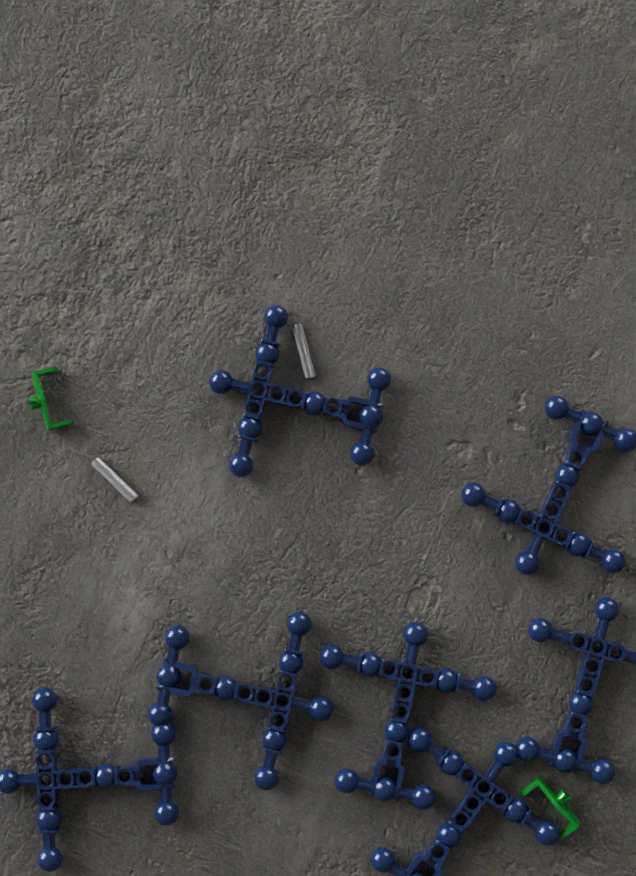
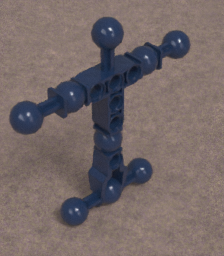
[209,305,391,477]
[461,395,636,575]
[148,611,333,790]
[320,622,497,809]
[0,687,179,872]
[371,727,560,876]

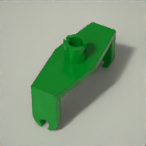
[29,367,73,431]
[519,775,580,840]

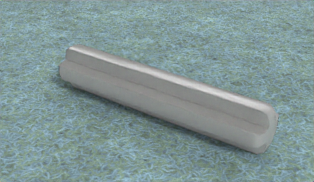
[292,323,315,379]
[92,458,138,502]

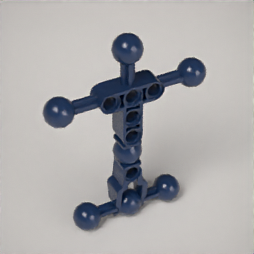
[516,597,636,784]

